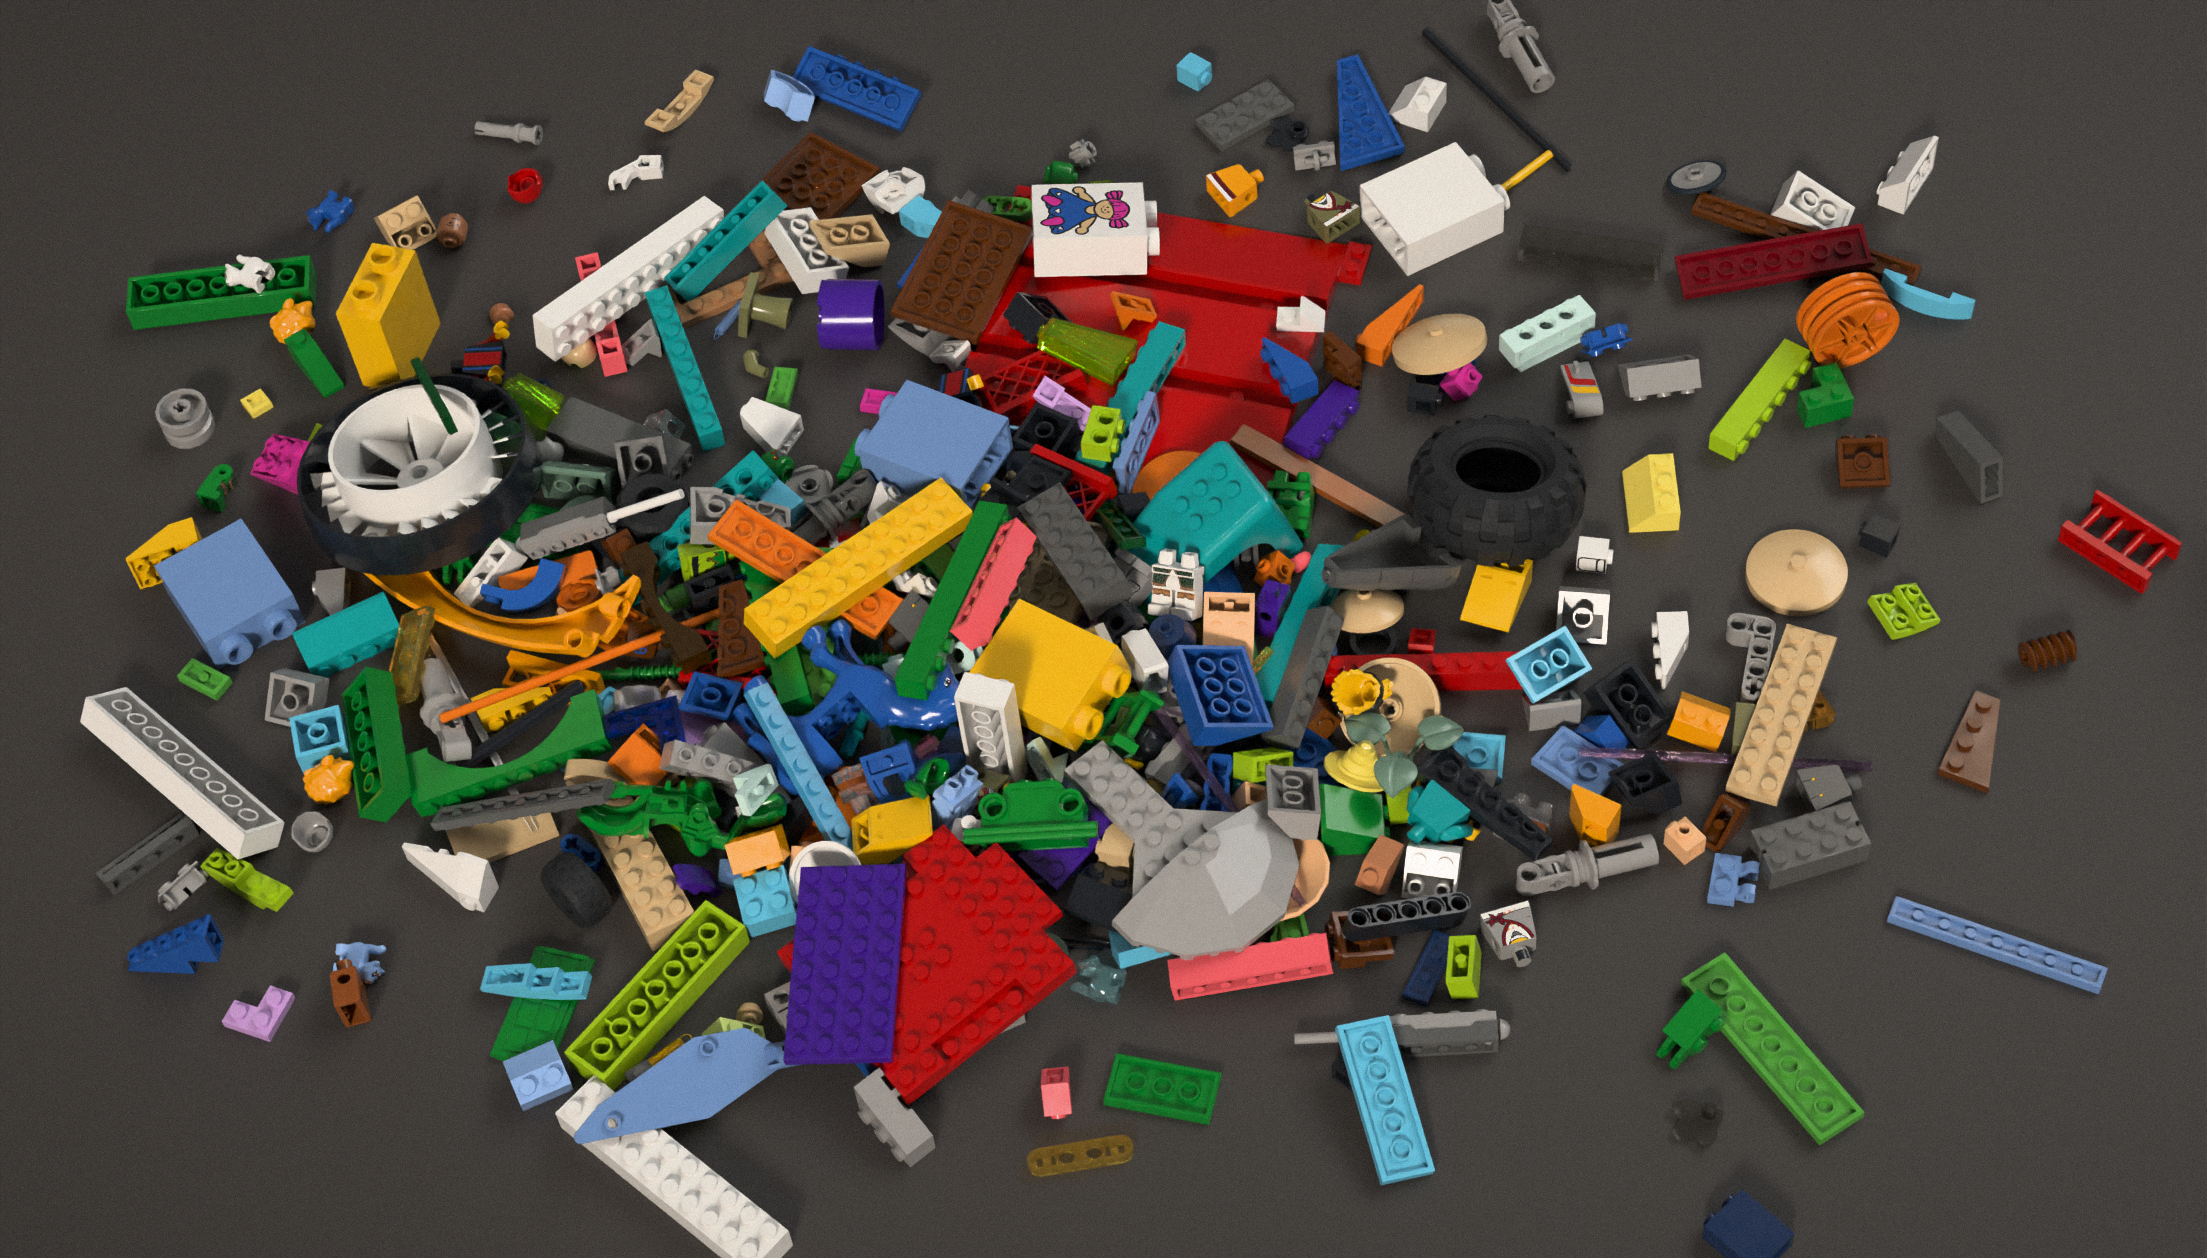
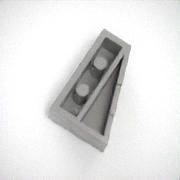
[853,1068,936,1167]

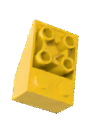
[125,517,202,589]
[1460,559,1533,633]
[851,794,933,865]

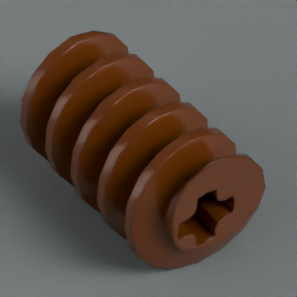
[2018,629,2077,672]

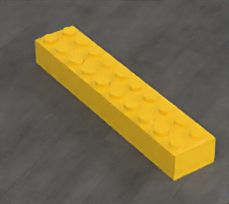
[744,478,973,659]

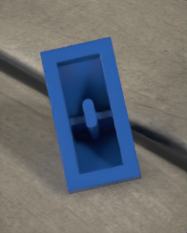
[1573,715,1629,760]

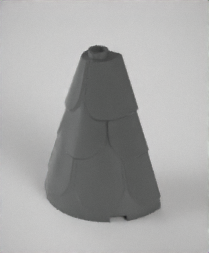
[1322,514,1461,591]

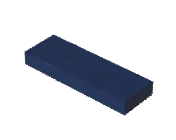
[1402,929,1451,1007]

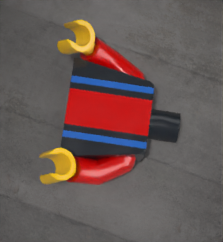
[451,321,510,389]
[933,366,988,408]

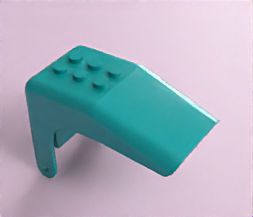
[1109,441,1303,607]

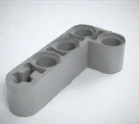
[1725,613,1776,704]

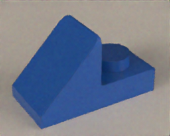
[1160,773,1200,809]

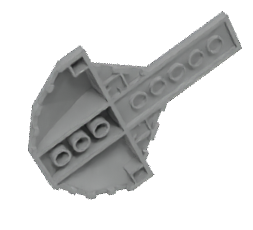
[1064,740,1299,960]

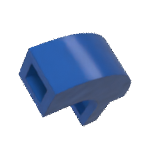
[480,558,567,614]

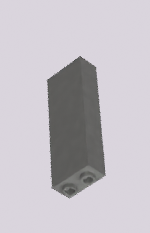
[546,396,694,482]

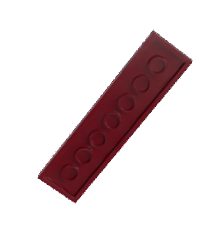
[1674,223,1873,300]

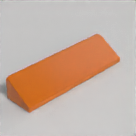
[498,550,597,590]

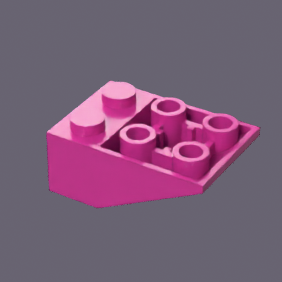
[250,434,310,494]

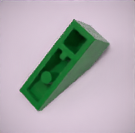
[284,328,345,398]

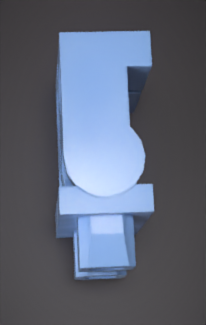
[931,765,983,832]

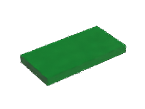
[1103,1053,1222,1125]

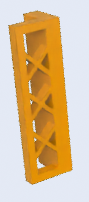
[502,650,605,705]

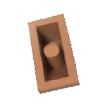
[1355,835,1405,895]

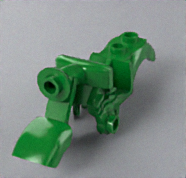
[577,778,787,857]

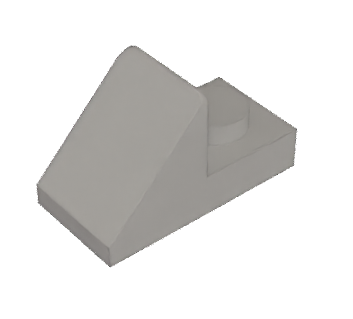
[621,319,662,366]

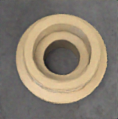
[736,1002,763,1025]

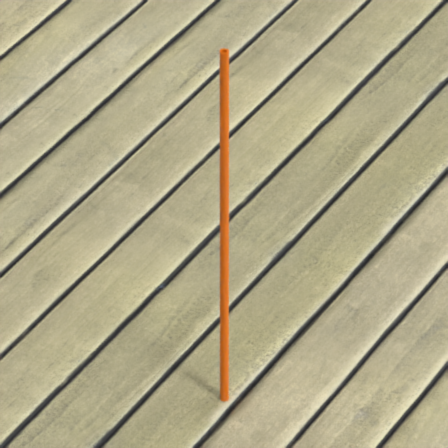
[438,595,752,724]

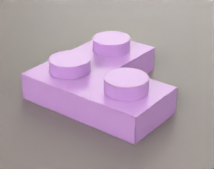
[222,986,295,1042]

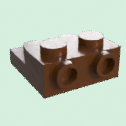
[1323,330,1362,391]
[1835,434,1890,489]
[1324,911,1395,969]

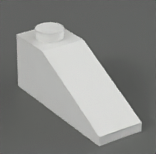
[454,537,528,607]

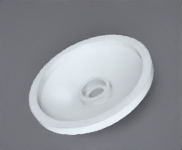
[789,841,861,904]

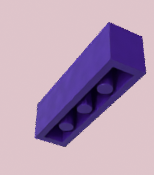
[1284,380,1360,461]

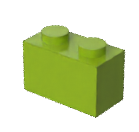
[1446,935,1482,999]

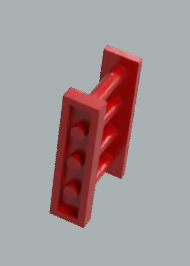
[2058,489,2182,594]

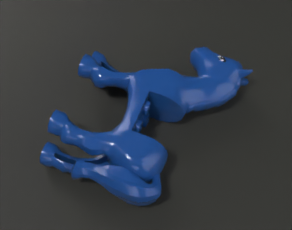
[731,619,960,798]

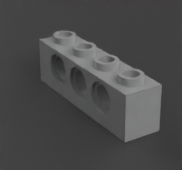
[659,740,762,791]

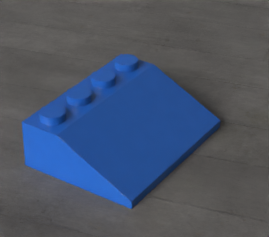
[1167,645,1274,746]

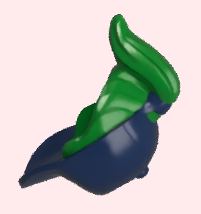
[904,752,966,799]

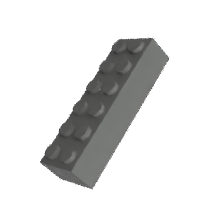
[1017,482,1134,621]

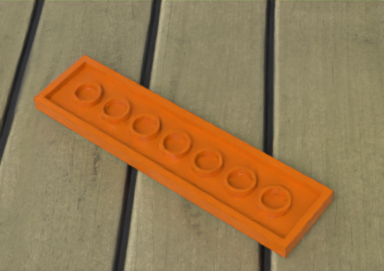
[708,499,903,641]

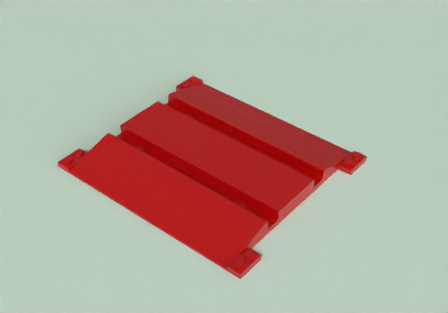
[965,185,1372,490]

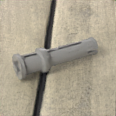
[475,121,543,145]

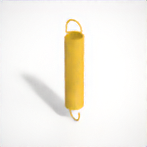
[647,1034,692,1067]

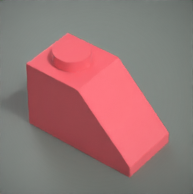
[1041,1066,1072,1119]

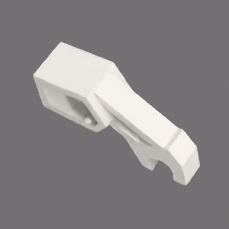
[608,155,664,190]

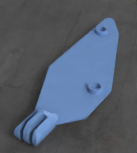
[574,1028,798,1144]

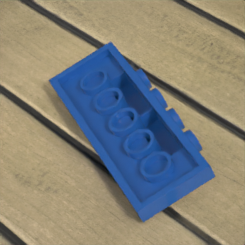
[792,46,922,132]

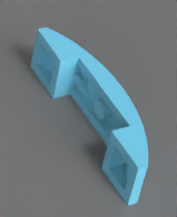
[1881,269,1976,319]

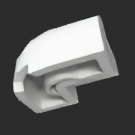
[862,167,925,214]

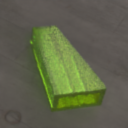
[1037,318,1138,386]

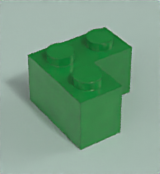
[1796,362,1854,428]

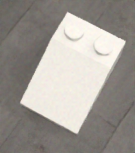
[1770,171,1855,231]

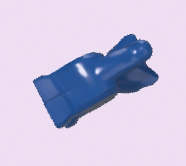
[306,190,355,233]

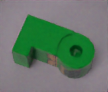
[196,464,237,513]

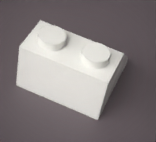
[1388,77,1447,132]

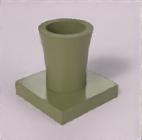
[738,272,793,338]

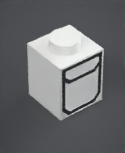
[1576,536,1614,574]

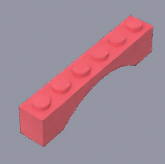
[575,252,628,377]

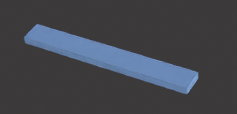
[1887,896,2108,994]

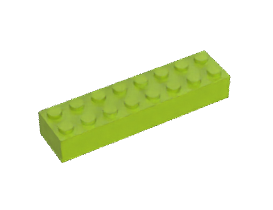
[564,900,750,1091]

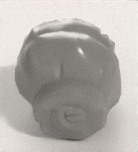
[613,684,662,726]

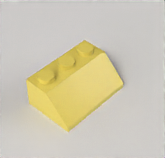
[1622,453,1681,533]

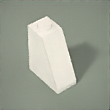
[740,397,804,455]
[1121,628,1169,694]

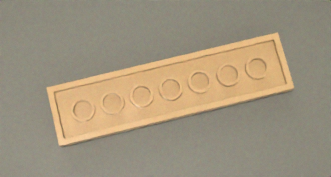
[1725,624,1837,807]

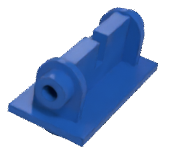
[1580,322,1633,357]

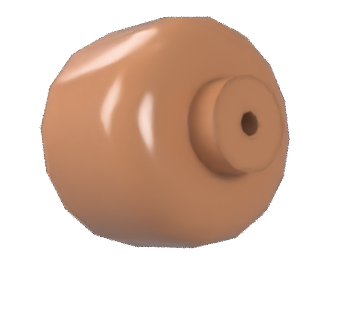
[489,303,514,325]

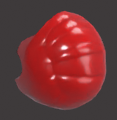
[506,168,543,204]

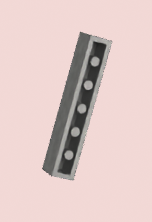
[1261,606,1344,750]

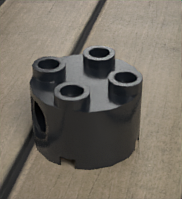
[1098,602,1150,650]

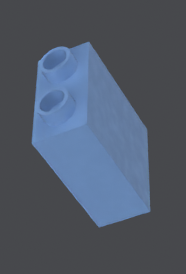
[855,380,1013,510]
[154,519,305,671]

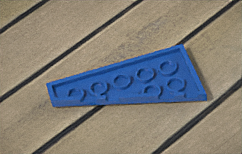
[1337,54,1405,171]

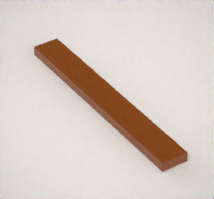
[1230,424,1406,528]

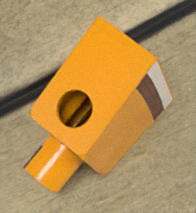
[1206,164,1264,217]

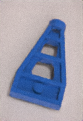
[859,742,917,804]

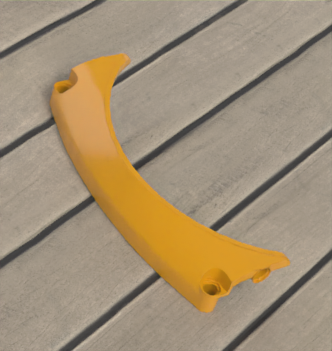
[364,487,641,658]

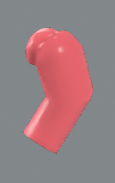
[1290,551,1312,573]

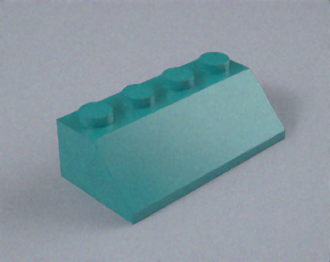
[292,591,406,678]

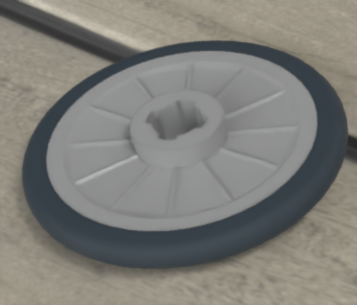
[1666,160,1727,195]

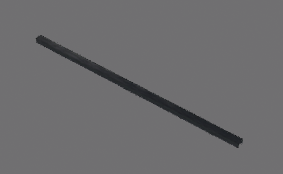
[1422,28,1572,173]

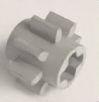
[1069,139,1097,169]

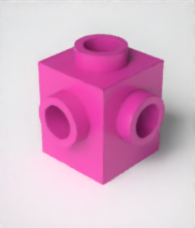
[1440,363,1483,401]

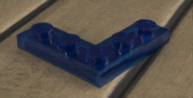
[602,695,687,753]

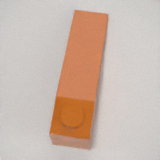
[1354,284,1424,367]

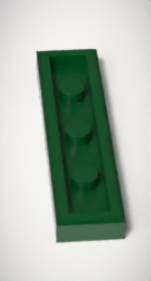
[411,357,458,435]
[1093,501,1146,550]

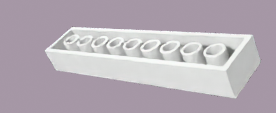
[533,196,724,362]
[80,687,285,859]
[555,1075,793,1258]

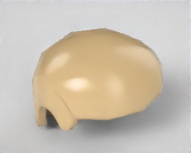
[561,338,598,368]

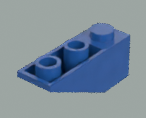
[1260,337,1318,404]

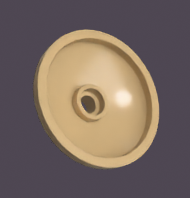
[1330,589,1404,633]

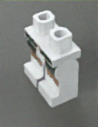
[1148,548,1204,621]

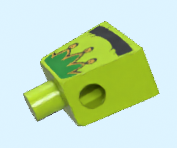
[677,543,737,582]

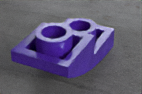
[673,864,723,898]

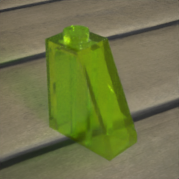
[502,373,565,432]

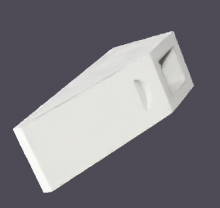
[1651,611,1689,689]

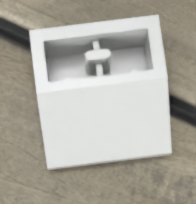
[1401,840,1463,899]

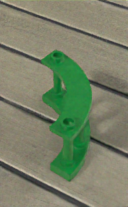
[1079,689,1164,759]

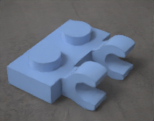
[1707,853,1760,907]

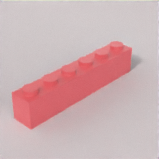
[950,517,1037,651]
[1167,933,1333,1001]

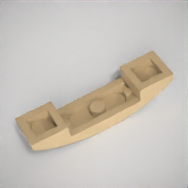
[645,69,714,132]
[564,759,640,797]

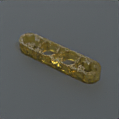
[1027,1135,1134,1177]

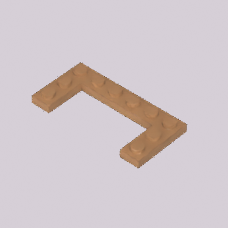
[658,230,794,329]

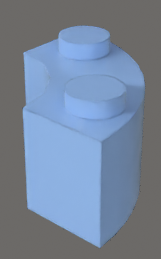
[764,69,815,122]

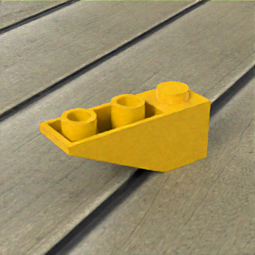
[470,687,553,734]

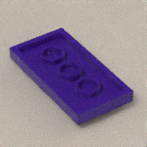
[1018,789,1112,891]

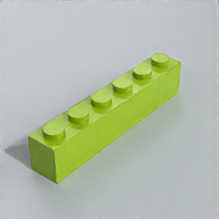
[1708,339,1811,461]

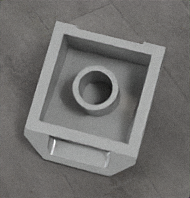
[888,318,954,356]

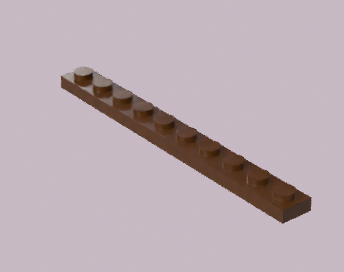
[1691,192,1922,286]

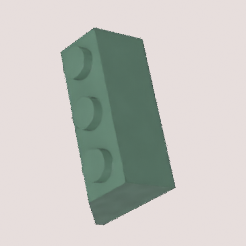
[540,461,621,505]

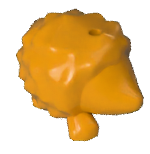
[270,298,316,344]
[303,755,354,805]

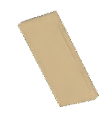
[446,812,559,863]

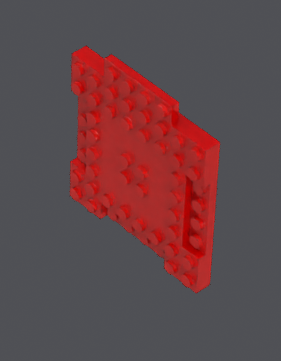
[777,824,1077,1106]

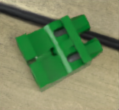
[1267,470,1315,538]

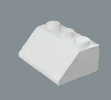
[1877,136,1939,215]

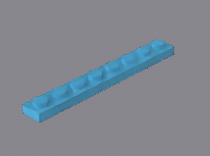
[744,683,863,865]

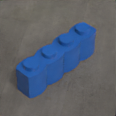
[1200,753,1234,812]

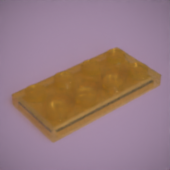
[389,605,435,706]

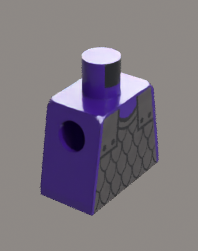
[1254,579,1293,639]

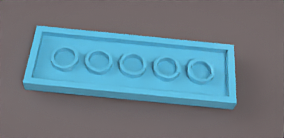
[1335,1015,1435,1185]

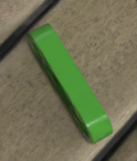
[983,195,1032,222]

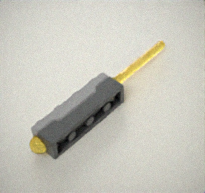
[1145,646,1274,795]

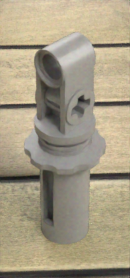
[1487,0,1555,93]
[416,658,472,762]
[1516,834,1659,896]

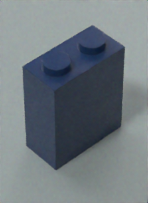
[1702,1189,1795,1258]

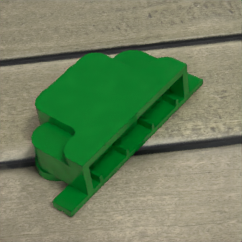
[963,778,1098,852]

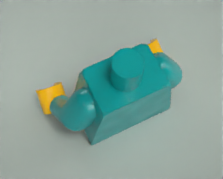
[1406,779,1482,844]

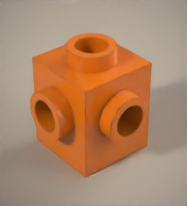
[1254,550,1296,588]

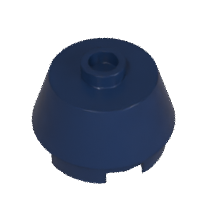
[1149,614,1196,661]

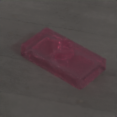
[913,732,940,759]

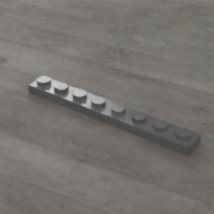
[430,779,616,832]

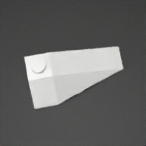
[402,843,499,912]

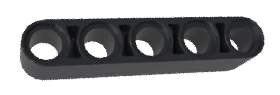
[1342,892,1471,942]

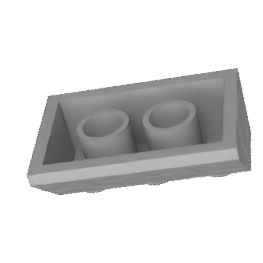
[1618,355,1702,401]
[1265,765,1321,840]

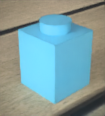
[1176,52,1212,92]

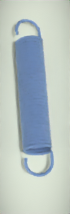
[714,300,741,340]

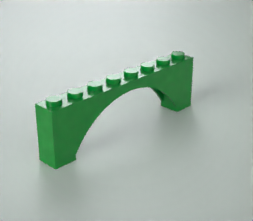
[405,689,613,817]

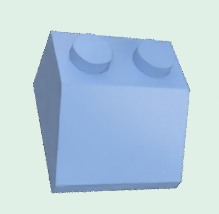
[503,1040,574,1111]

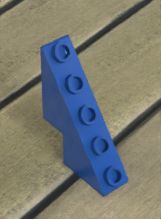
[127,914,225,974]

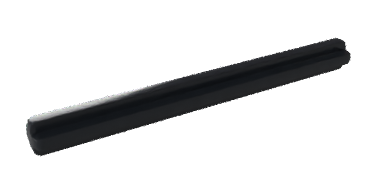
[456,680,585,768]

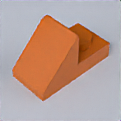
[1110,291,1157,330]

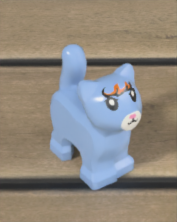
[333,942,386,984]

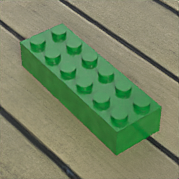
[341,667,412,823]

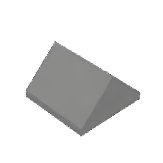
[1522,690,1581,731]

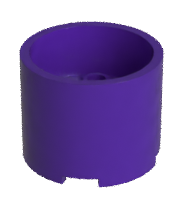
[817,279,885,351]

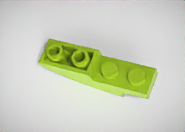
[200,848,294,912]

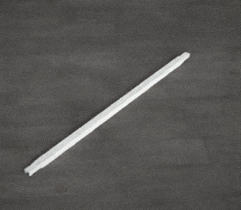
[426,633,538,833]

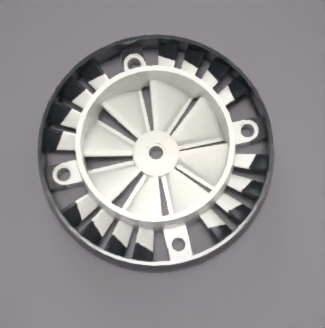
[297,374,543,576]

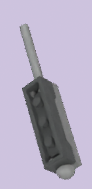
[1294,1009,1511,1058]

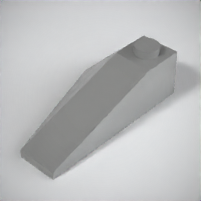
[689,487,791,544]

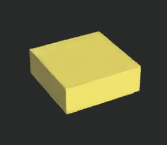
[240,388,273,419]

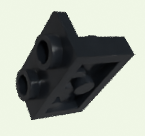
[976,477,1031,524]

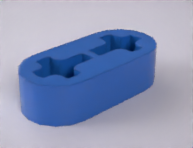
[560,834,603,873]

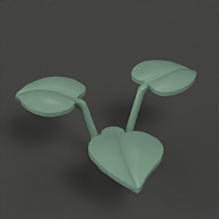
[1345,712,1464,798]

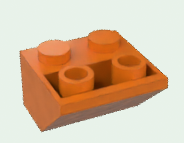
[607,724,669,785]

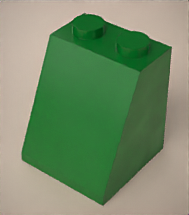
[1319,784,1390,856]

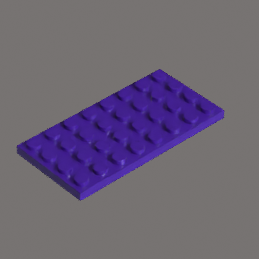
[783,864,907,1065]

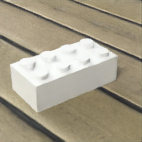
[764,207,849,294]

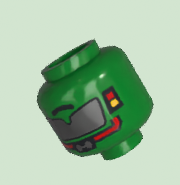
[761,450,795,483]

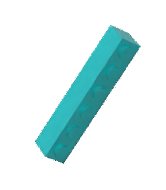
[664,180,788,301]

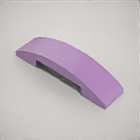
[1032,376,1091,434]

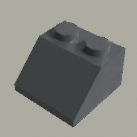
[614,432,670,488]

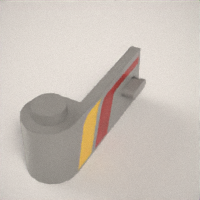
[1560,361,1603,419]

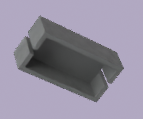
[1748,801,1871,890]

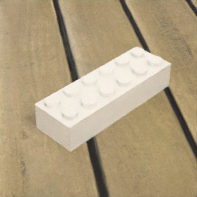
[954,672,1028,783]

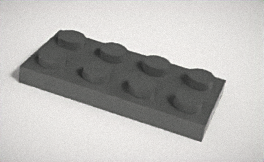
[1195,79,1295,152]

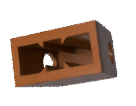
[330,959,372,1028]

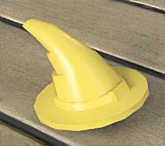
[1324,740,1384,792]

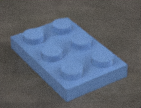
[1531,725,1624,796]

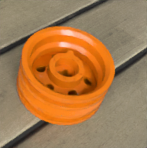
[1796,272,1900,368]

